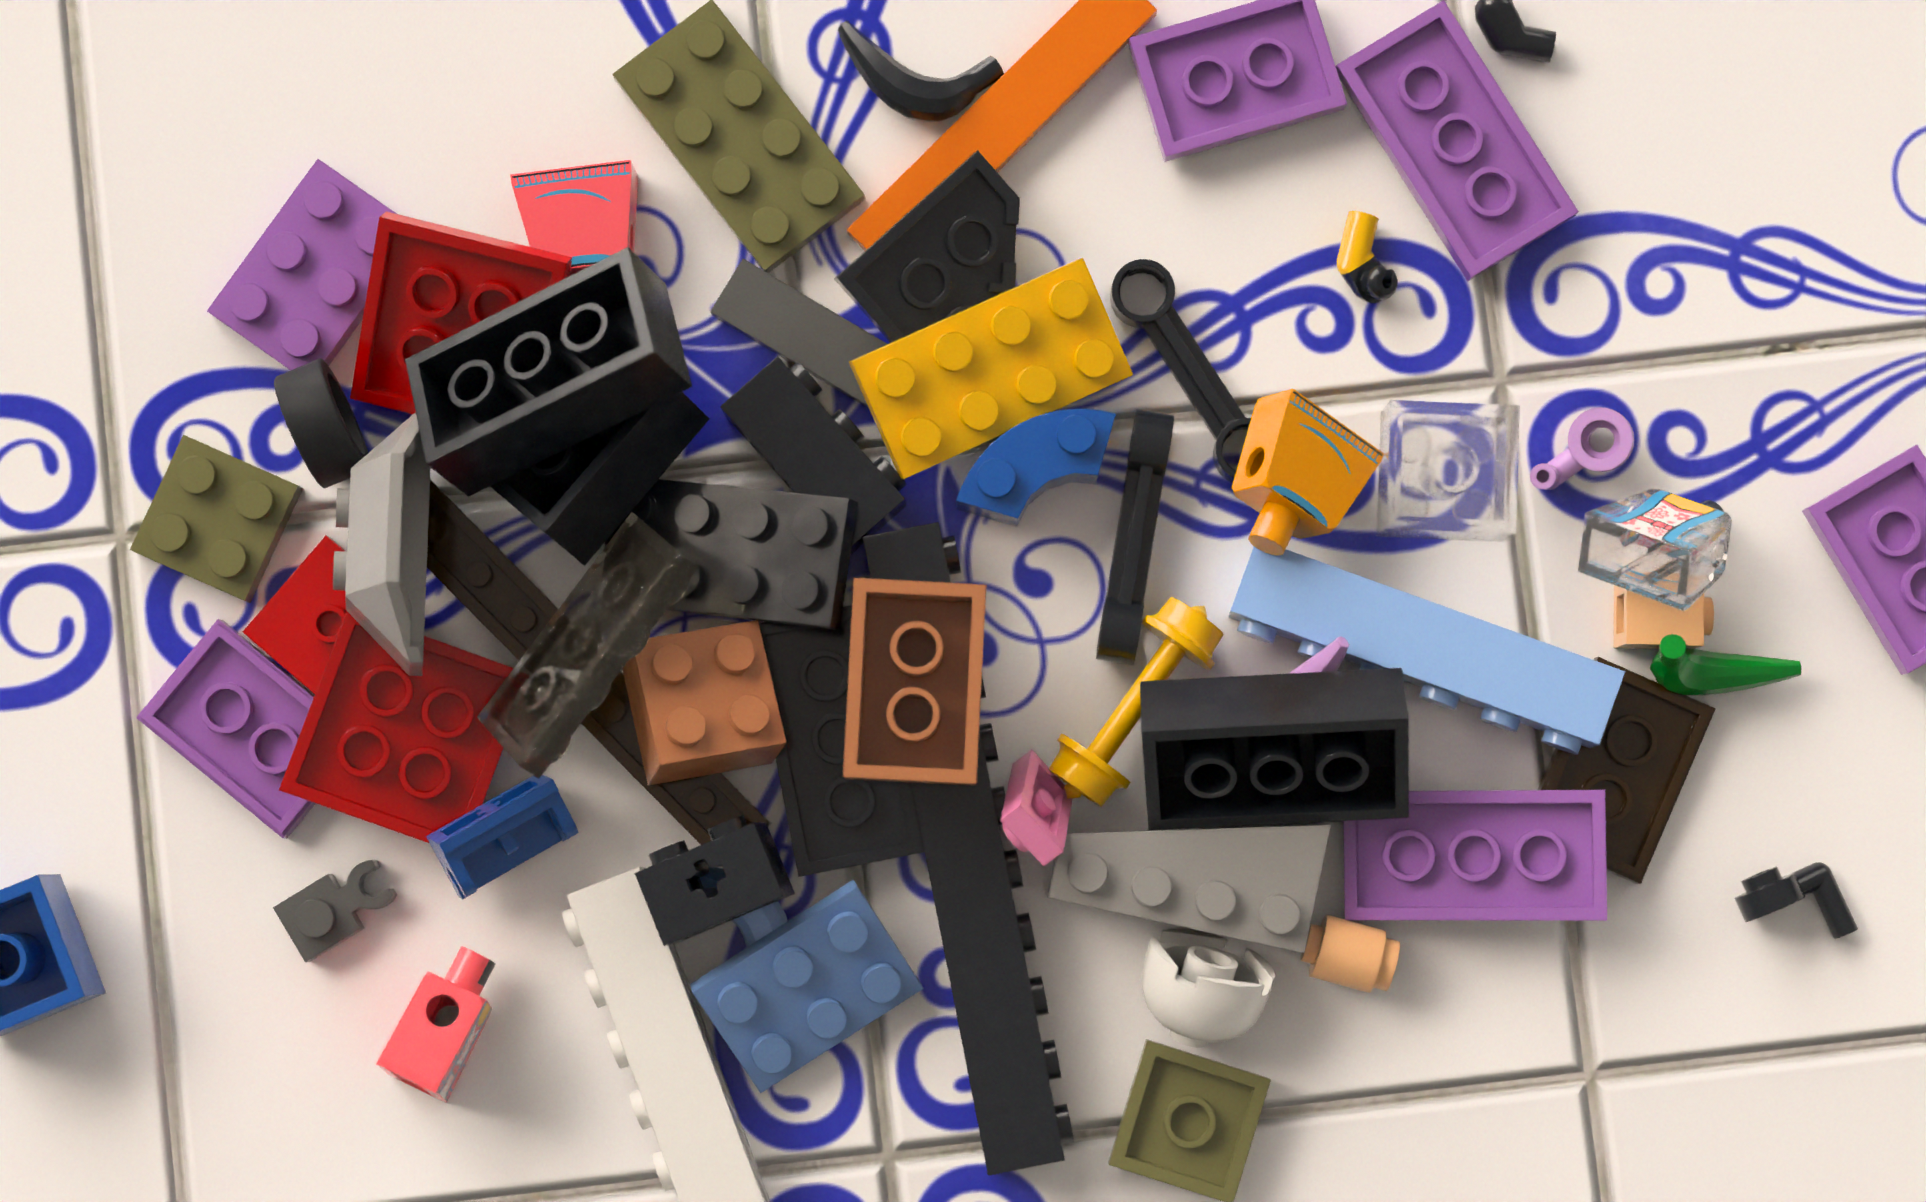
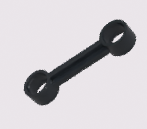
[1110,259,1251,483]
[1096,409,1174,665]

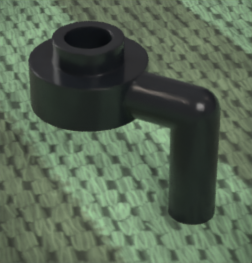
[1734,862,1858,939]

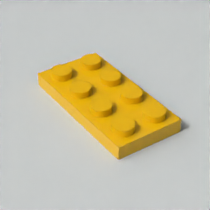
[849,258,1133,479]

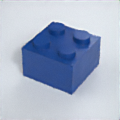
[0,874,106,1036]

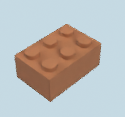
[843,578,986,786]

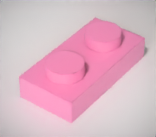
[1000,749,1073,866]

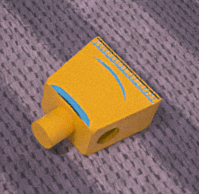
[1232,389,1384,556]

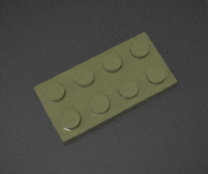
[612,0,866,273]

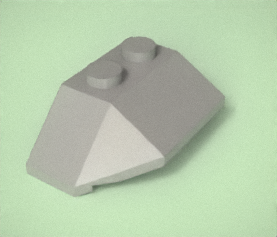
[333,412,430,676]

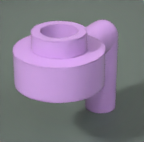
[1530,407,1634,490]

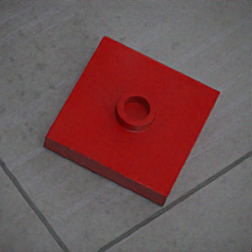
[242,535,347,694]

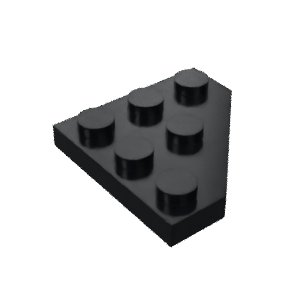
[834,150,1020,343]

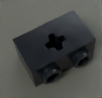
[635,815,795,946]

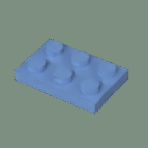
[690,879,924,1093]

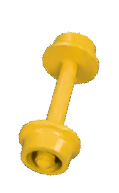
[1048,597,1224,807]

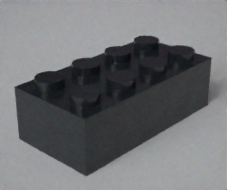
[405,247,692,497]
[1140,668,1409,831]

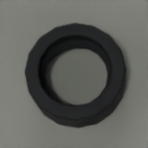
[274,358,368,488]

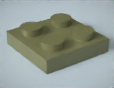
[130,435,303,603]
[1108,1039,1271,1202]

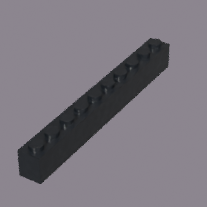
[863,522,1074,1176]

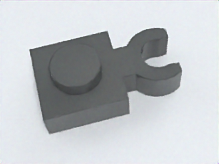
[273,860,398,963]

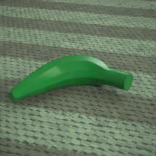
[1650,634,1802,695]

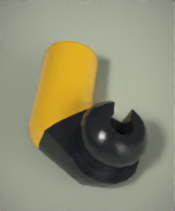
[1337,211,1398,303]

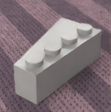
[1047,825,1331,953]

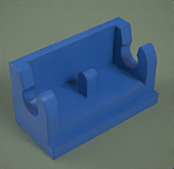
[426,773,579,900]

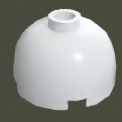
[1141,929,1276,1048]

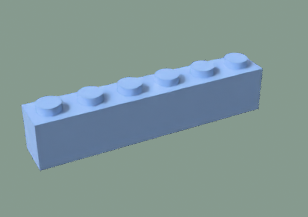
[1229,547,1625,754]

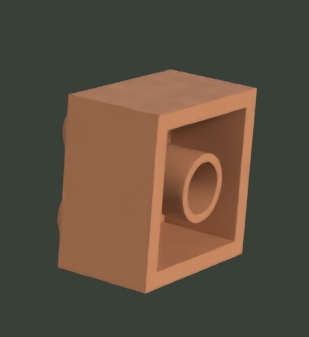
[621,620,786,785]

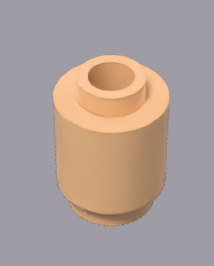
[1300,914,1400,993]

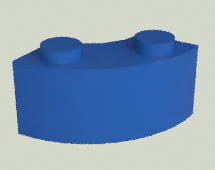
[956,409,1116,527]

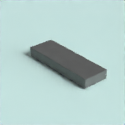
[710,259,887,409]

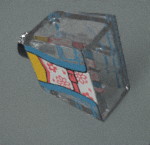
[1578,489,1732,611]

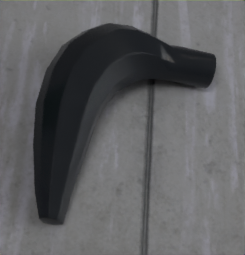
[838,21,1004,122]

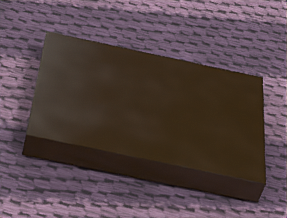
[1538,657,1716,884]

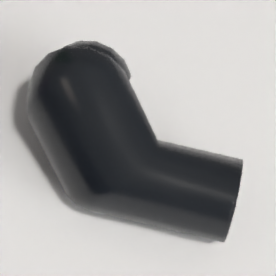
[1475,0,1556,63]

